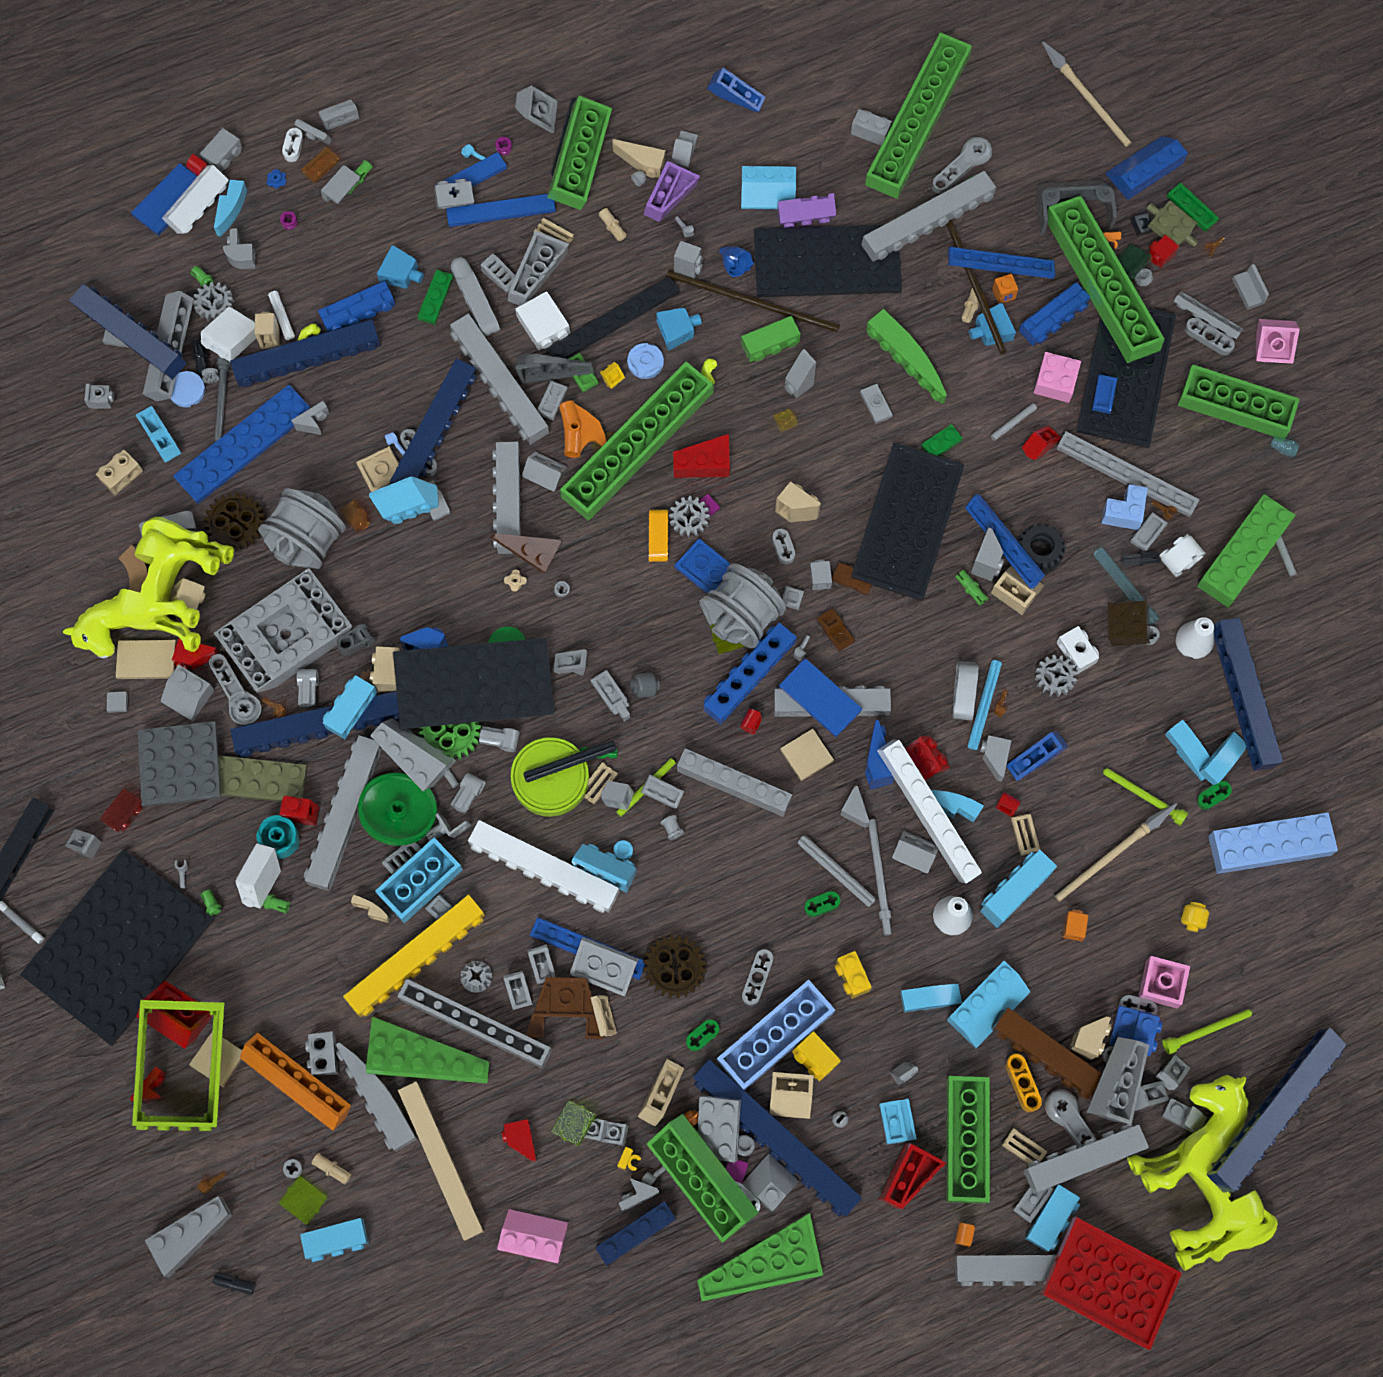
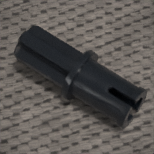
[193,339,208,376]
[1121,551,1160,566]
[213,1273,256,1295]

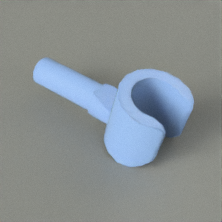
[385,433,405,455]

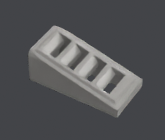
[481,254,515,293]
[381,842,421,875]
[890,1062,918,1086]

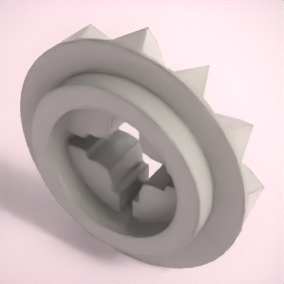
[460,961,492,993]

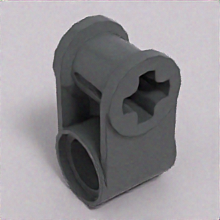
[337,623,375,656]

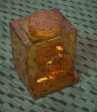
[340,499,370,533]

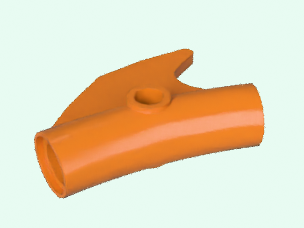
[559,401,606,458]

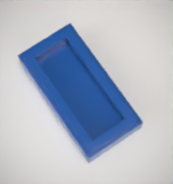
[1092,374,1117,414]

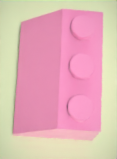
[497,1209,568,1264]

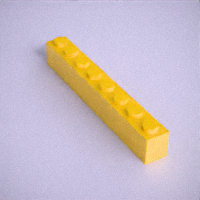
[343,895,485,1018]

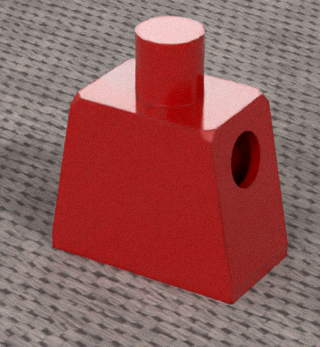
[279,796,320,826]

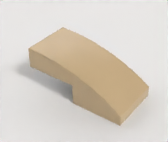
[351,895,390,923]

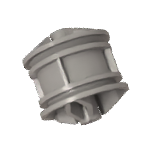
[258,488,346,569]
[699,563,786,648]

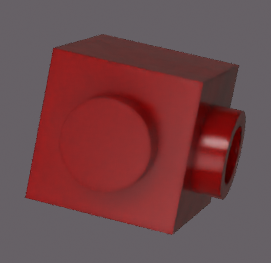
[1148,235,1179,268]

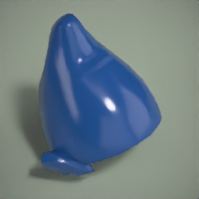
[719,246,754,277]

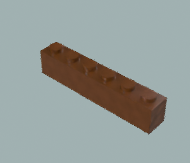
[991,1008,1102,1100]

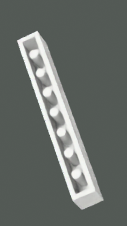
[877,740,982,884]
[468,820,620,913]

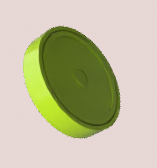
[511,737,589,817]

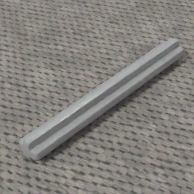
[798,835,875,907]

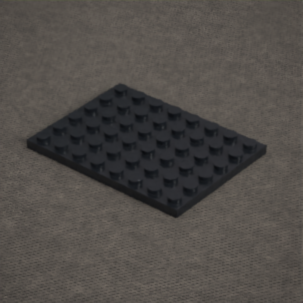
[20,849,215,1046]

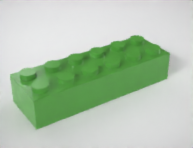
[547,96,612,210]
[1177,364,1299,440]
[1197,494,1296,608]
[946,1076,990,1204]
[647,1114,759,1243]

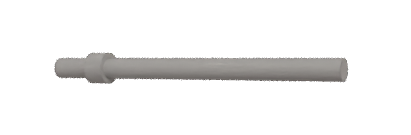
[869,819,892,936]

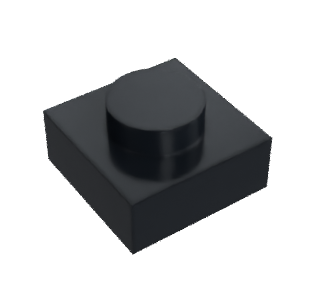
[1130,213,1153,236]

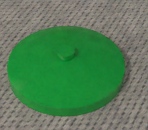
[358,773,437,846]

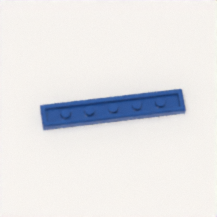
[446,194,556,227]
[948,247,1055,279]
[965,494,1045,589]
[530,917,646,981]

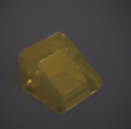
[773,409,798,432]

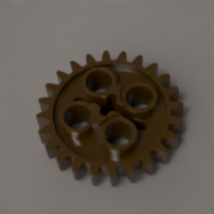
[204,492,266,551]
[642,934,707,999]

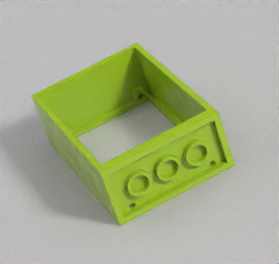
[132,1000,224,1131]

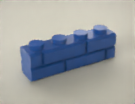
[318,281,395,332]
[1019,282,1090,346]

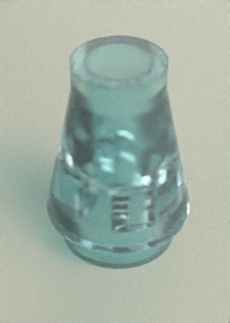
[1270,437,1300,458]

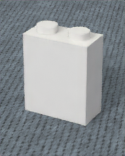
[515,291,570,350]
[201,307,256,362]
[236,843,281,908]

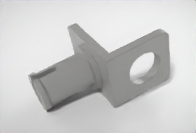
[426,813,472,841]

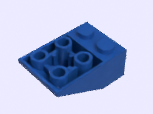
[865,720,894,790]

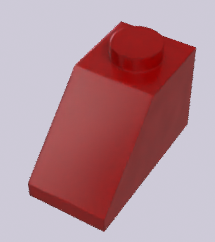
[1021,425,1062,460]
[172,639,219,670]
[501,1119,537,1162]

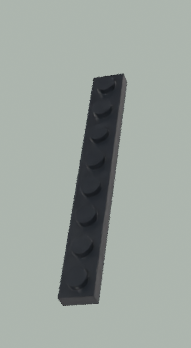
[546,276,679,359]

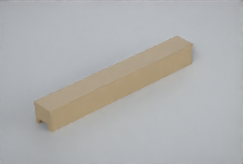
[398,1082,484,1241]

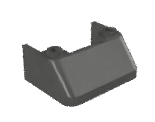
[1036,180,1117,235]

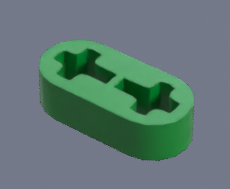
[1197,781,1232,810]
[804,891,840,917]
[686,1020,719,1052]

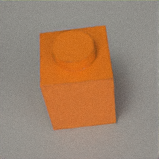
[992,274,1018,304]
[1062,909,1088,941]

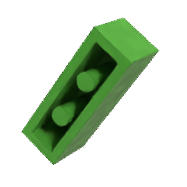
[741,316,801,362]

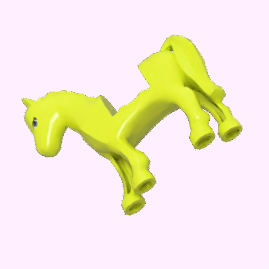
[63,517,234,658]
[1127,1075,1278,1271]

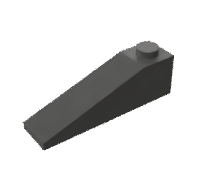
[516,353,594,384]

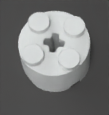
[1159,534,1206,577]

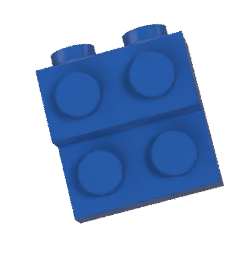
[1109,1005,1162,1056]

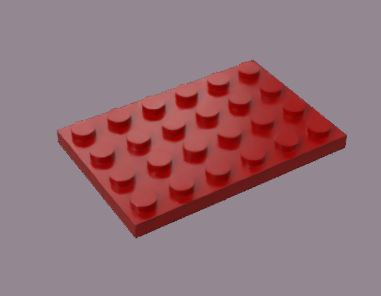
[1040,1217,1182,1350]

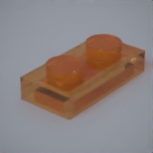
[301,147,340,184]

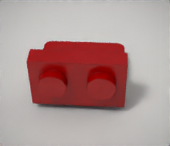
[905,736,950,781]

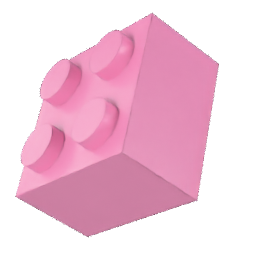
[1034,352,1081,403]
[1138,956,1190,1008]

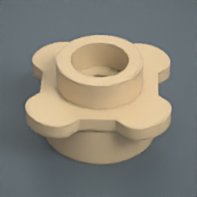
[504,570,527,592]

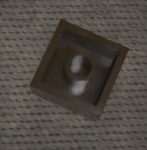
[1108,600,1150,646]

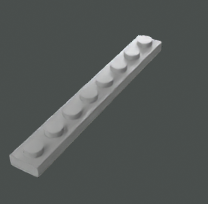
[1056,431,1200,517]

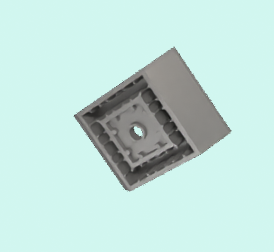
[214,568,352,693]

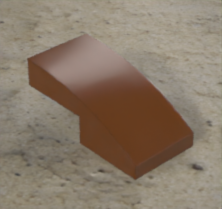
[831,563,872,596]
[817,608,855,652]

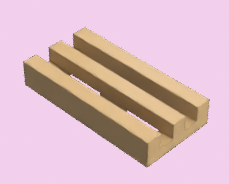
[534,218,574,244]
[584,762,618,805]
[1011,814,1040,856]
[591,996,617,1036]
[1001,1128,1048,1164]

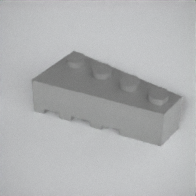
[508,230,569,306]
[371,718,456,791]
[1087,1037,1149,1125]
[145,1196,232,1278]

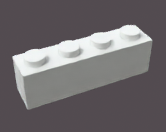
[162,165,229,234]

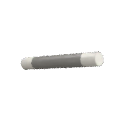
[0,901,45,944]

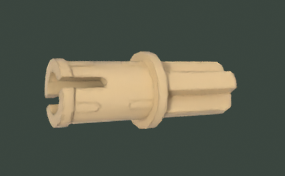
[599,208,626,241]
[962,288,979,323]
[312,1153,351,1184]

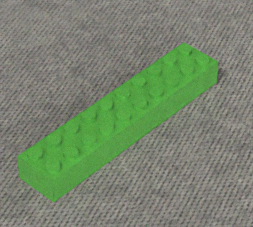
[865,32,972,199]
[1047,196,1165,363]
[560,362,714,521]

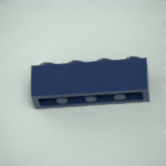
[595,1201,676,1266]

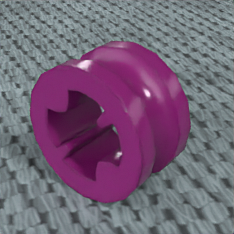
[495,137,512,155]
[280,211,297,230]

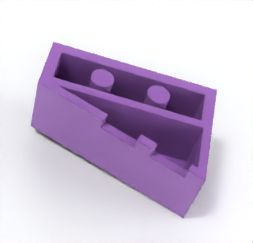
[643,161,700,222]
[777,193,836,228]

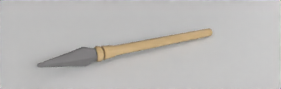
[1042,41,1131,147]
[1055,803,1177,902]

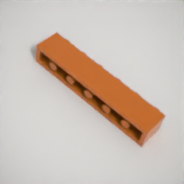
[240,1032,351,1131]

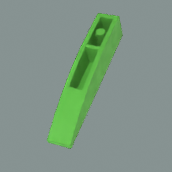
[866,309,947,404]

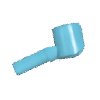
[461,144,486,160]

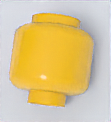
[1181,902,1209,932]

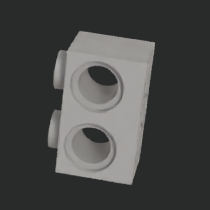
[305,1031,339,1077]

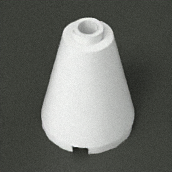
[1176,618,1214,659]
[933,896,973,935]

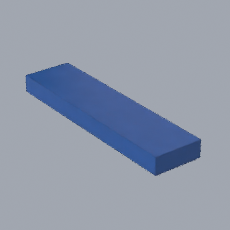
[436,152,507,197]

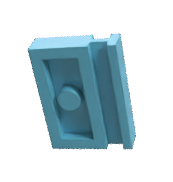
[879,1099,916,1145]

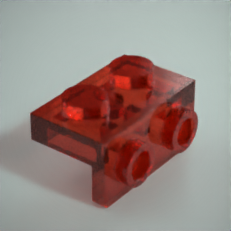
[99,788,143,834]

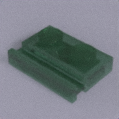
[1117,244,1152,281]

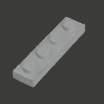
[1174,291,1244,339]

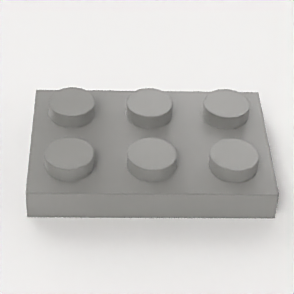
[569,937,639,997]
[697,1095,741,1162]

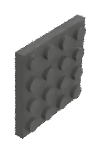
[138,721,221,807]

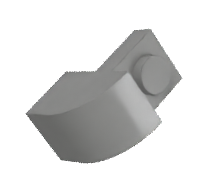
[223,228,256,269]

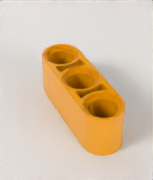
[649,510,668,562]
[1005,1054,1042,1113]

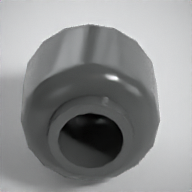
[630,672,660,698]

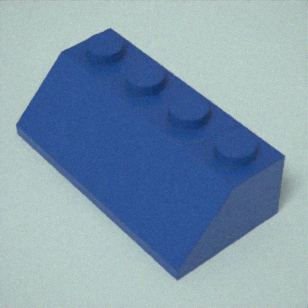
[1106,136,1188,200]

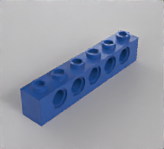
[703,623,797,725]

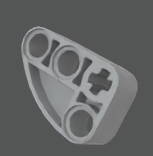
[953,661,979,720]

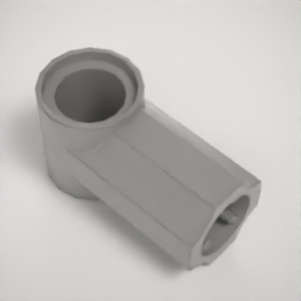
[297,669,319,708]
[479,726,520,752]
[451,772,486,814]

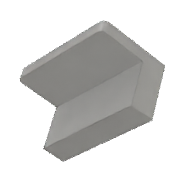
[319,100,359,131]
[321,165,360,204]
[1233,264,1269,310]
[522,452,568,491]
[892,831,938,873]

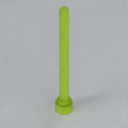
[1103,768,1188,826]
[1162,1009,1252,1055]

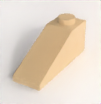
[612,139,666,178]
[638,1059,684,1126]

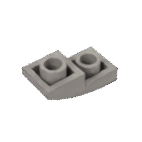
[582,1117,629,1146]

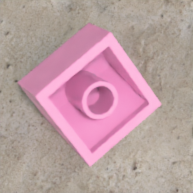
[1256,319,1300,364]

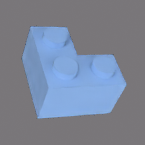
[1101,484,1148,530]

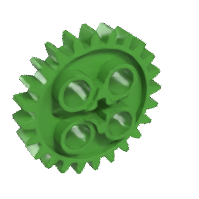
[418,722,481,760]

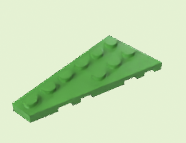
[366,1017,489,1083]
[697,1213,823,1301]

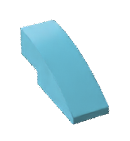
[214,180,247,236]
[136,406,181,462]
[1165,720,1211,781]
[1199,732,1246,785]
[931,790,984,823]
[900,984,962,1013]

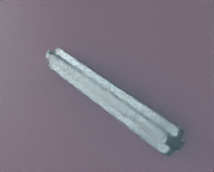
[1094,548,1159,625]

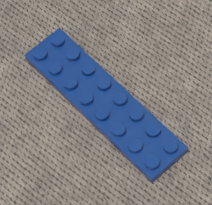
[173,385,310,504]

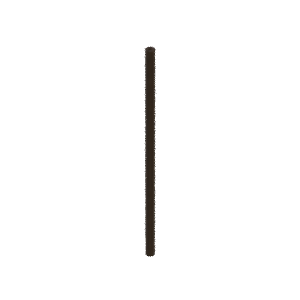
[946,219,1007,354]
[666,270,840,333]

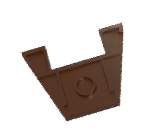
[526,977,604,1039]

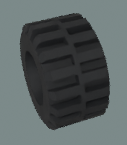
[1018,523,1066,574]

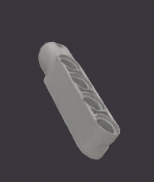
[451,257,500,337]

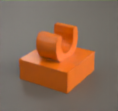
[1102,231,1121,248]

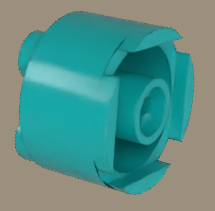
[256,815,300,859]

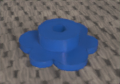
[266,169,286,189]

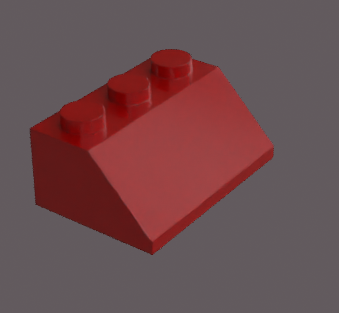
[136,981,213,1049]

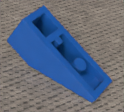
[707,68,765,112]
[1006,731,1069,781]

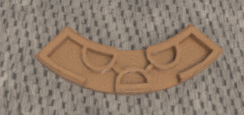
[118,545,148,593]

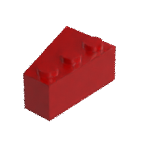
[673,434,730,478]
[879,1144,947,1209]

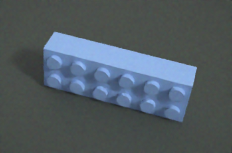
[1208,813,1338,874]
[717,980,835,1091]

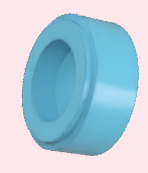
[613,840,633,861]

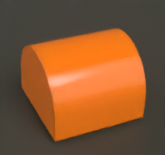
[955,1223,975,1248]

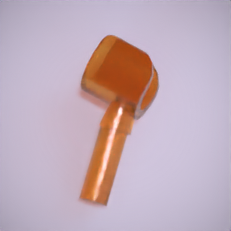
[1204,237,1225,256]
[1151,500,1177,519]
[993,691,1008,718]
[262,698,286,718]
[197,1172,226,1194]

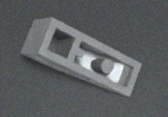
[785,349,816,398]

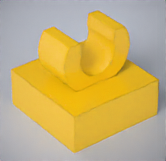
[600,362,625,389]
[617,1147,641,1171]

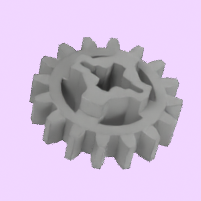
[193,282,234,321]
[669,496,710,538]
[1035,655,1078,697]

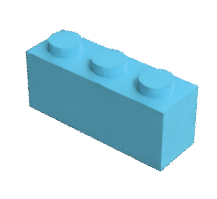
[323,675,377,740]
[1025,1184,1080,1252]
[300,1218,369,1262]

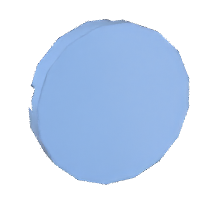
[627,343,664,379]
[171,371,205,408]

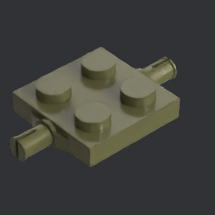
[1146,201,1199,248]

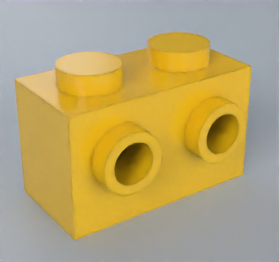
[834,951,872,999]
[792,1031,841,1082]

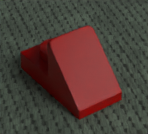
[129,1066,166,1103]

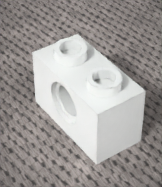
[1056,626,1099,673]

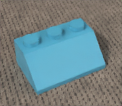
[741,166,796,209]
[369,476,439,524]
[572,844,637,893]

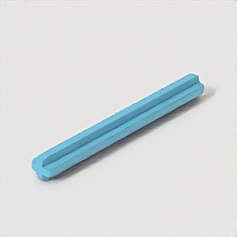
[968,660,1002,750]

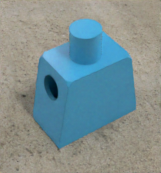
[377,245,424,288]
[969,303,1016,346]
[656,308,702,351]

